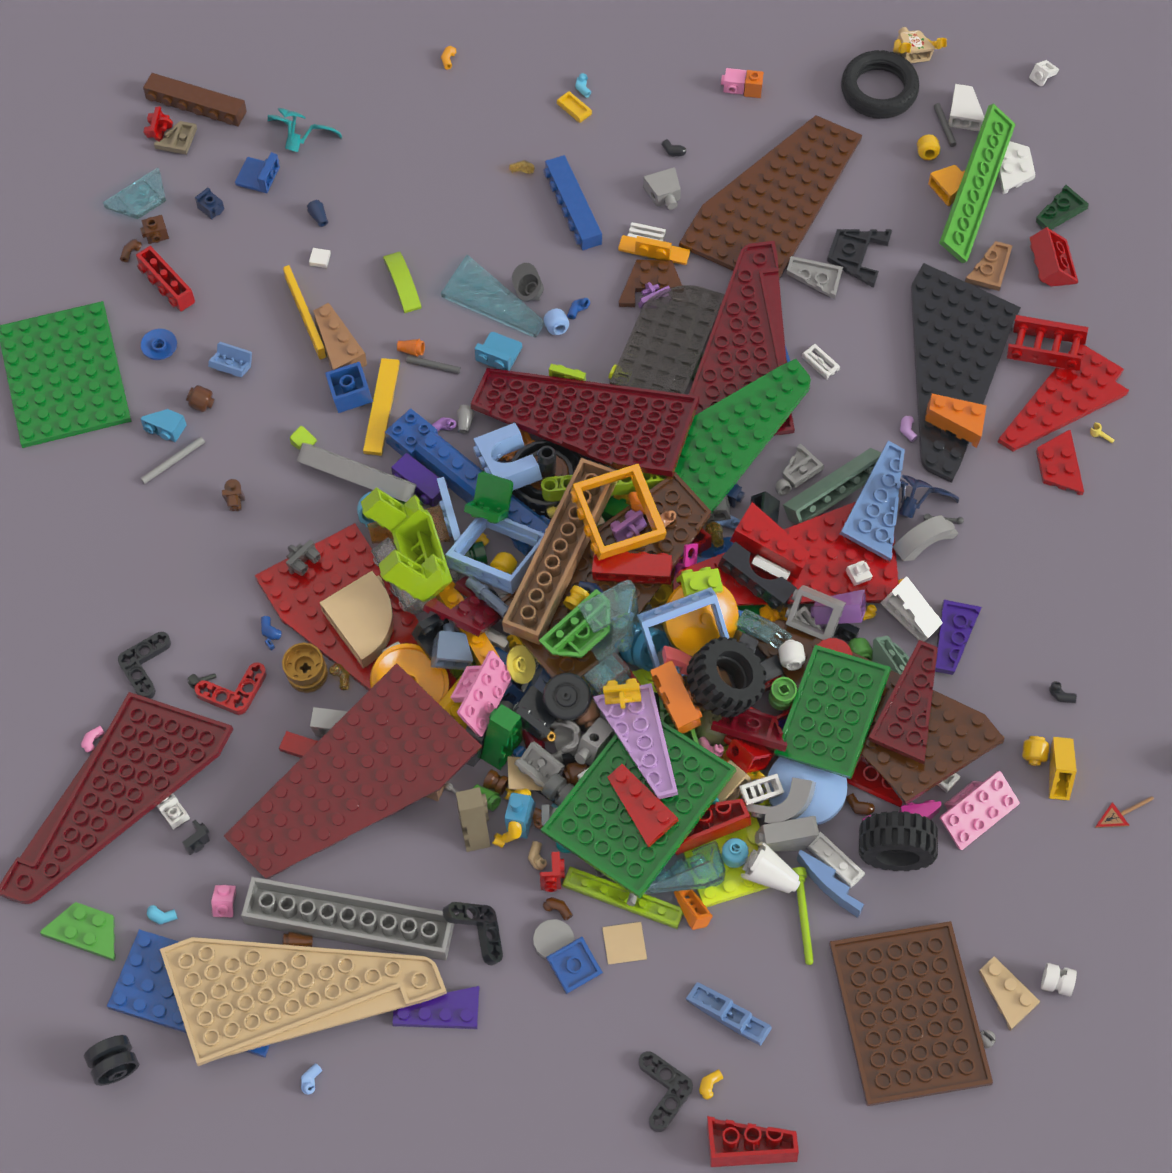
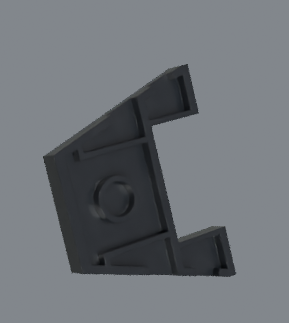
[827,229,892,288]

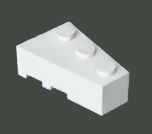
[881,576,943,641]

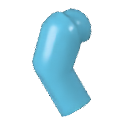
[147,905,178,924]

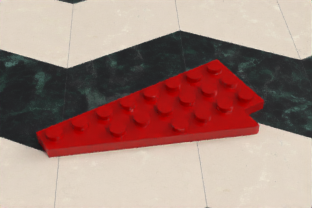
[998,344,1129,452]

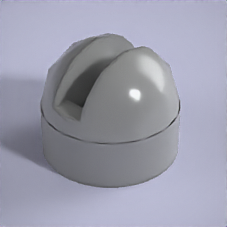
[776,479,792,496]
[980,1030,996,1048]

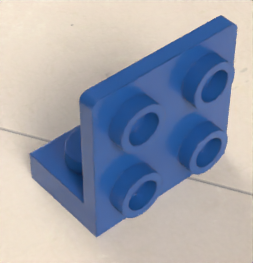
[235,152,280,193]

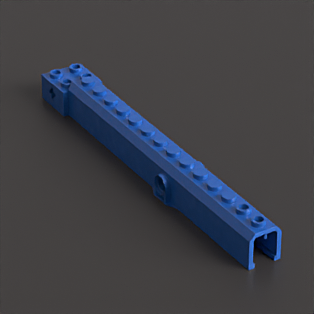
[385,408,550,556]

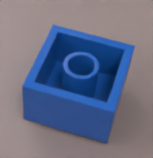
[325,361,373,413]

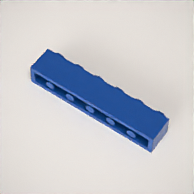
[543,155,602,250]

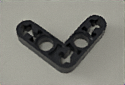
[118,632,171,699]
[443,902,503,966]
[639,1051,693,1132]

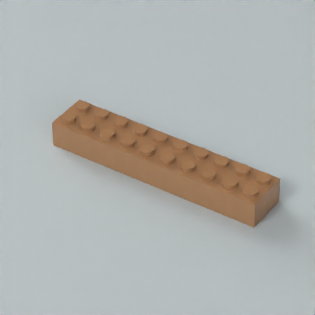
[502,458,618,645]

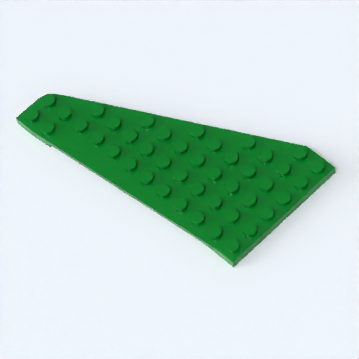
[617,359,811,514]

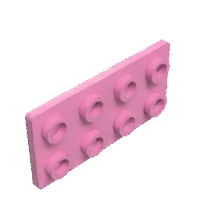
[450,651,511,737]
[940,771,1019,850]

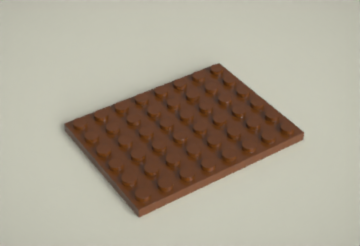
[829,921,993,1106]

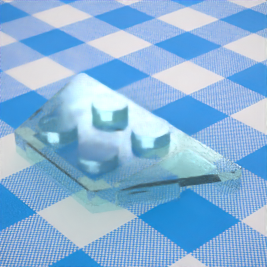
[103,167,166,219]

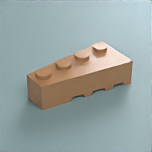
[313,303,367,370]

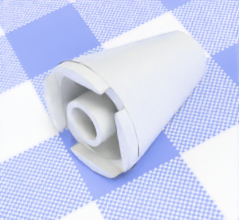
[741,842,800,893]

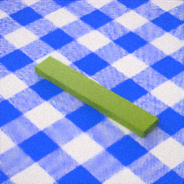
[562,866,683,929]

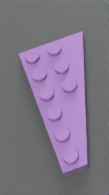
[593,683,678,799]

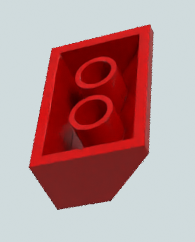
[1029,227,1078,287]
[847,754,903,807]

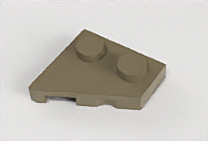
[154,121,197,155]

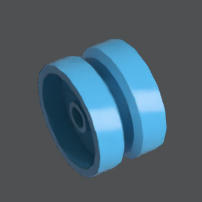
[620,622,669,671]

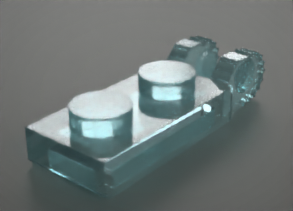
[735,609,792,649]

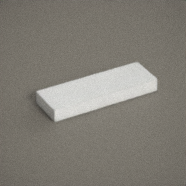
[807,832,865,889]

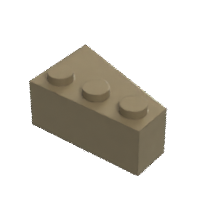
[456,787,491,852]

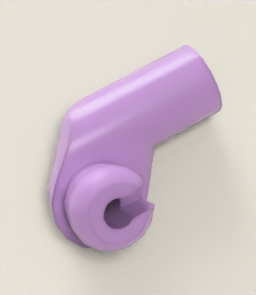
[900,416,918,442]

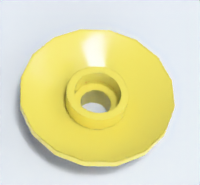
[506,645,536,684]

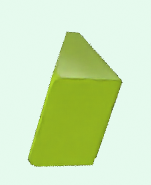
[290,426,317,450]

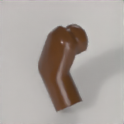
[120,239,142,262]

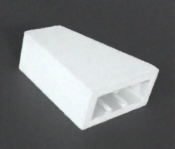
[948,84,984,131]

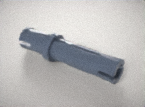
[465,576,509,618]

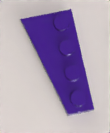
[935,600,982,675]
[392,986,480,1029]

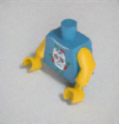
[492,787,536,848]

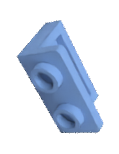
[208,342,252,377]

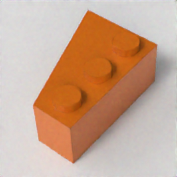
[650,660,702,734]

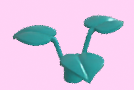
[267,108,342,152]

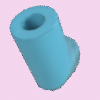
[575,73,591,98]

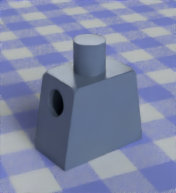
[431,623,473,670]

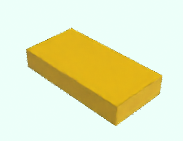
[557,91,592,123]

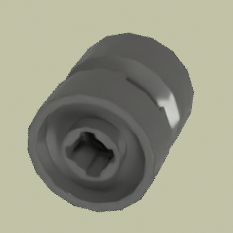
[542,773,574,807]

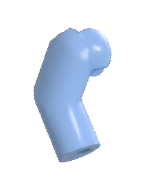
[301,1063,322,1095]

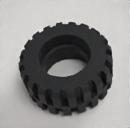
[687,637,766,717]
[859,811,938,871]

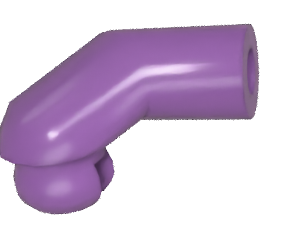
[432,417,456,432]

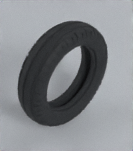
[841,50,919,119]

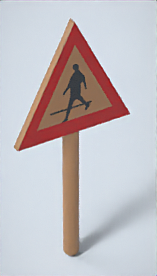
[1095,796,1154,828]

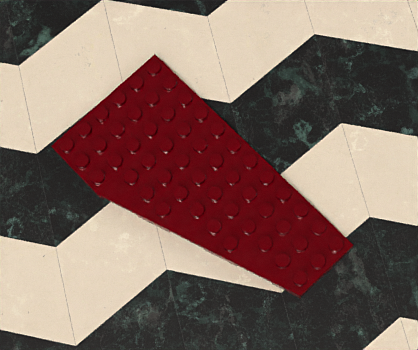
[470,368,699,477]

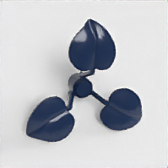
[899,475,959,518]

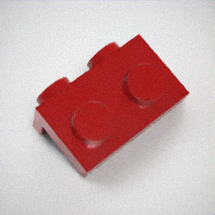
[540,852,565,892]

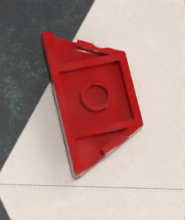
[1036,430,1084,495]

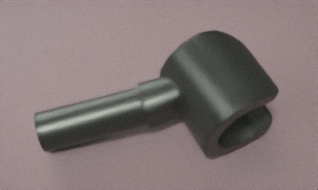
[188,673,217,689]

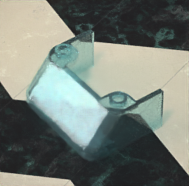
[578,580,639,663]

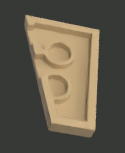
[979,956,1040,1031]

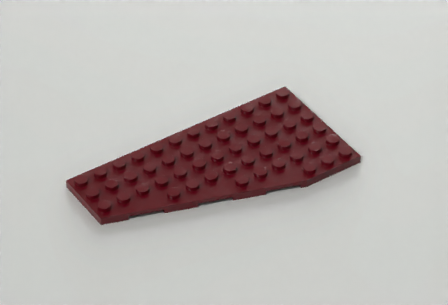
[224,663,482,879]

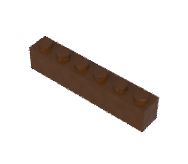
[143,73,247,126]

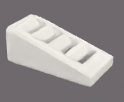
[739,774,784,806]

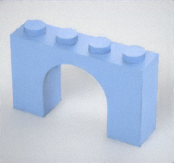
[473,423,542,490]

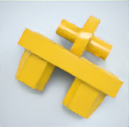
[603,678,641,709]

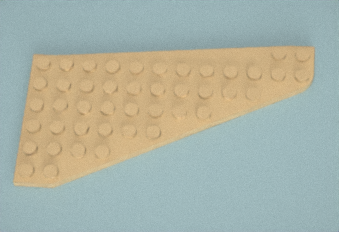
[160,937,447,1066]

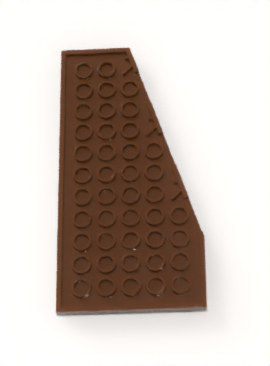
[679,115,862,280]
[497,472,711,678]

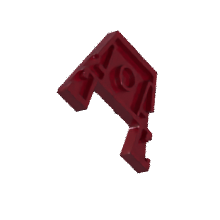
[422,576,501,637]

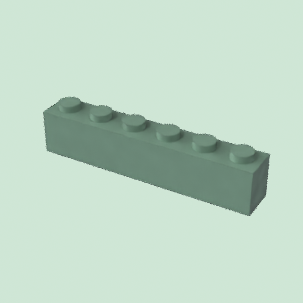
[783,448,881,524]

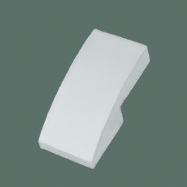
[156,793,190,830]

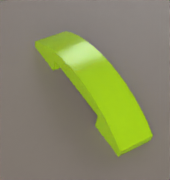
[383,252,422,313]

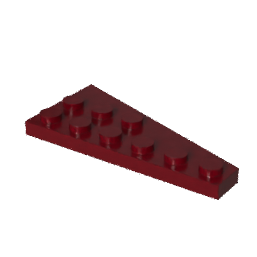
[868,640,938,764]

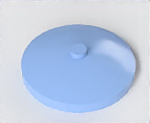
[767,757,847,825]

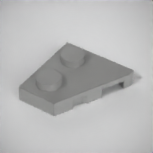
[783,444,824,488]

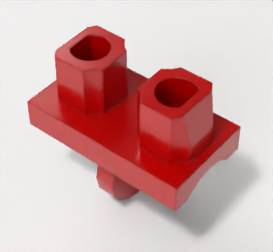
[143,106,173,142]

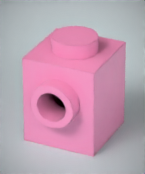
[721,68,746,94]

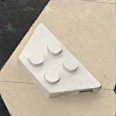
[998,141,1035,194]

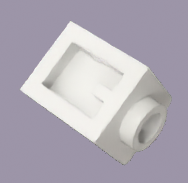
[1029,60,1059,86]

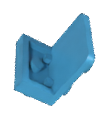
[475,332,523,371]

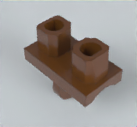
[222,479,245,511]

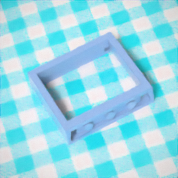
[445,518,544,594]
[637,587,729,676]

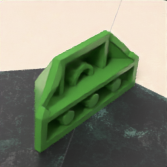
[539,589,610,658]

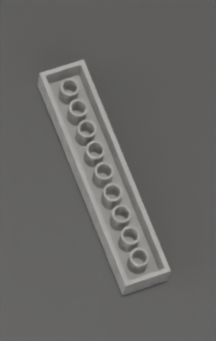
[241,877,454,960]

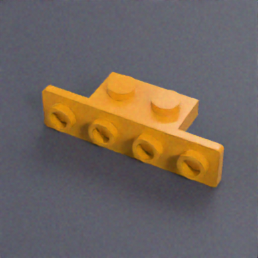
[618,235,690,265]

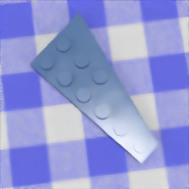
[840,441,905,562]

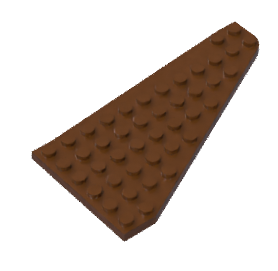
[750,620,1004,805]

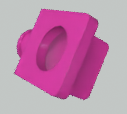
[674,543,698,577]

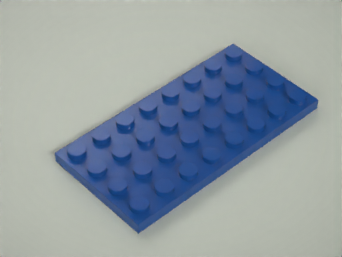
[107,929,270,1058]

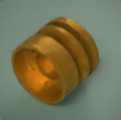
[282,642,328,693]

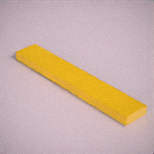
[283,265,326,360]
[363,358,400,456]

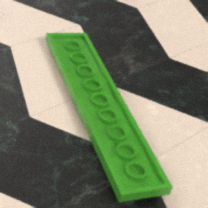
[939,104,1016,263]

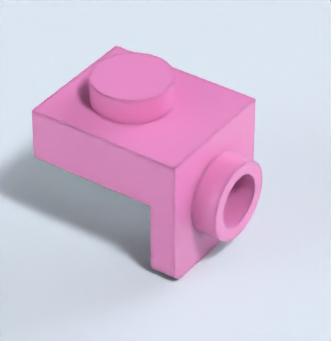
[211,885,236,917]

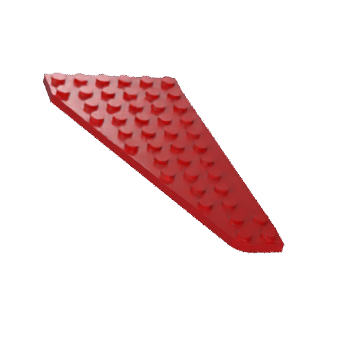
[672,502,899,606]

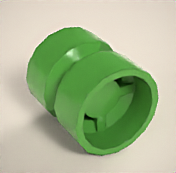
[768,677,797,710]

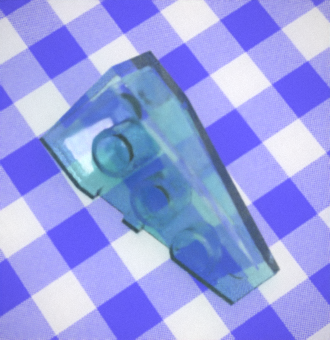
[644,841,726,894]

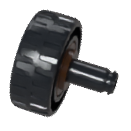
[511,440,581,519]

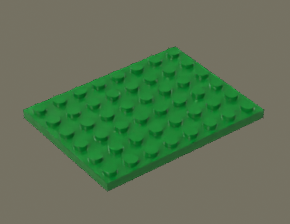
[0,301,132,448]
[541,720,736,899]

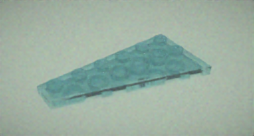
[441,255,544,338]

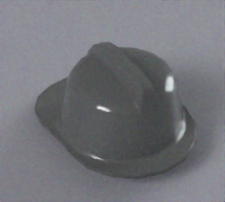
[512,263,544,301]

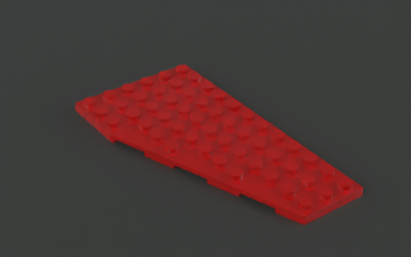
[255,523,457,691]

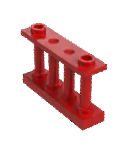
[1007,315,1089,371]

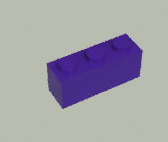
[391,453,448,509]

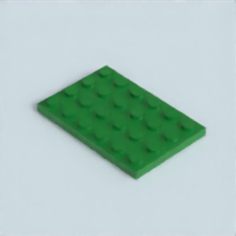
[774,645,891,779]

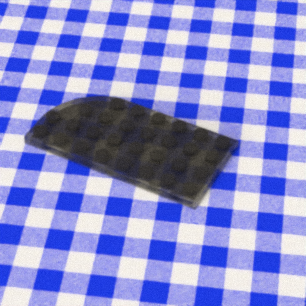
[610,285,725,394]

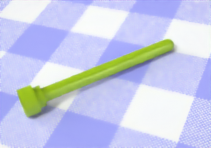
[792,867,813,965]

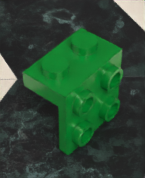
[464,472,513,524]

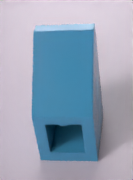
[140,409,187,442]

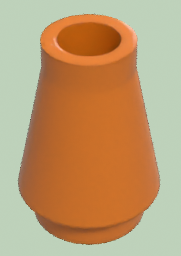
[397,339,425,357]

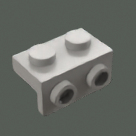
[514,741,564,787]

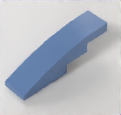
[797,850,864,917]
[686,982,772,1046]

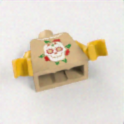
[893,27,947,63]

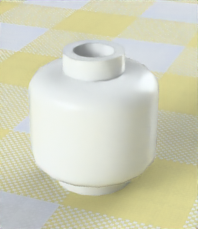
[778,640,806,670]

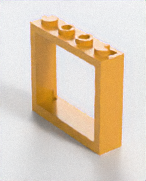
[570,464,667,560]

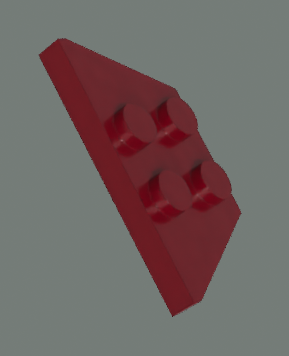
[710,709,788,752]

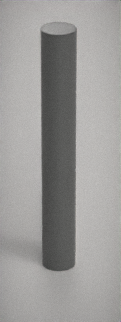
[934,103,957,147]
[406,355,461,374]

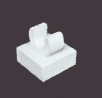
[846,561,873,586]

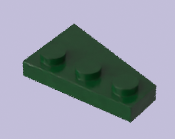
[1036,185,1089,230]

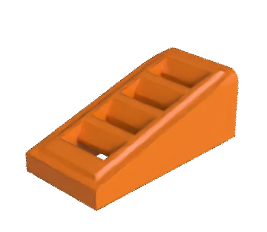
[674,887,713,930]

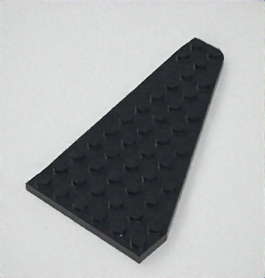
[911,263,1021,483]

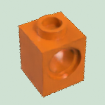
[744,70,764,98]

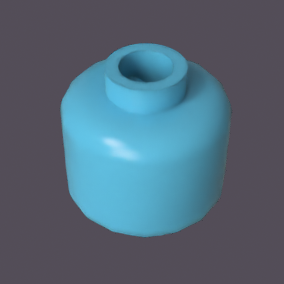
[721,838,749,868]

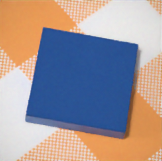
[546,937,603,994]

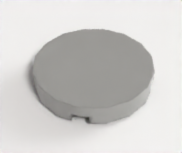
[533,919,574,960]

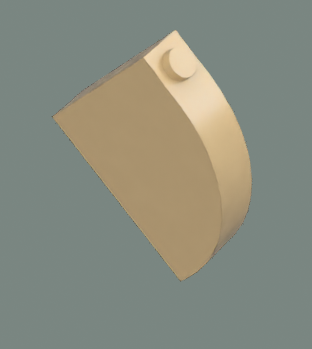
[320,571,393,668]

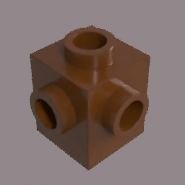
[140,215,169,244]

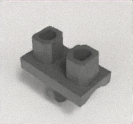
[286,540,321,576]

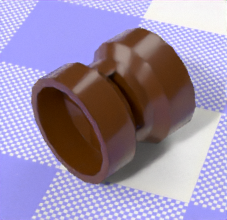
[483,769,508,796]

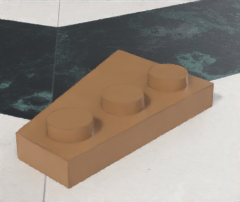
[965,241,1013,291]

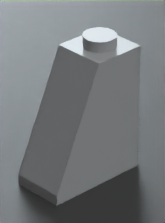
[755,816,819,851]

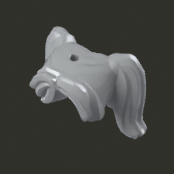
[550,719,582,763]

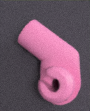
[81,726,105,753]

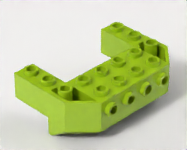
[361,487,453,602]

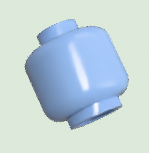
[543,308,569,335]

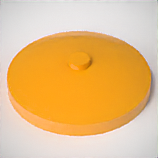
[663,585,739,656]
[370,643,449,703]

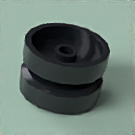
[84,1035,140,1086]

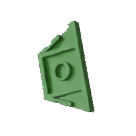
[40,902,115,961]

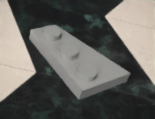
[787,256,843,299]

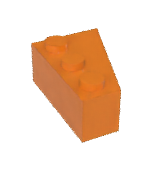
[925,394,987,448]

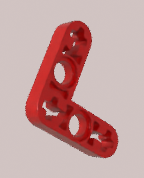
[195,662,267,715]

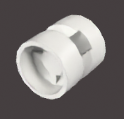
[1041,963,1077,997]

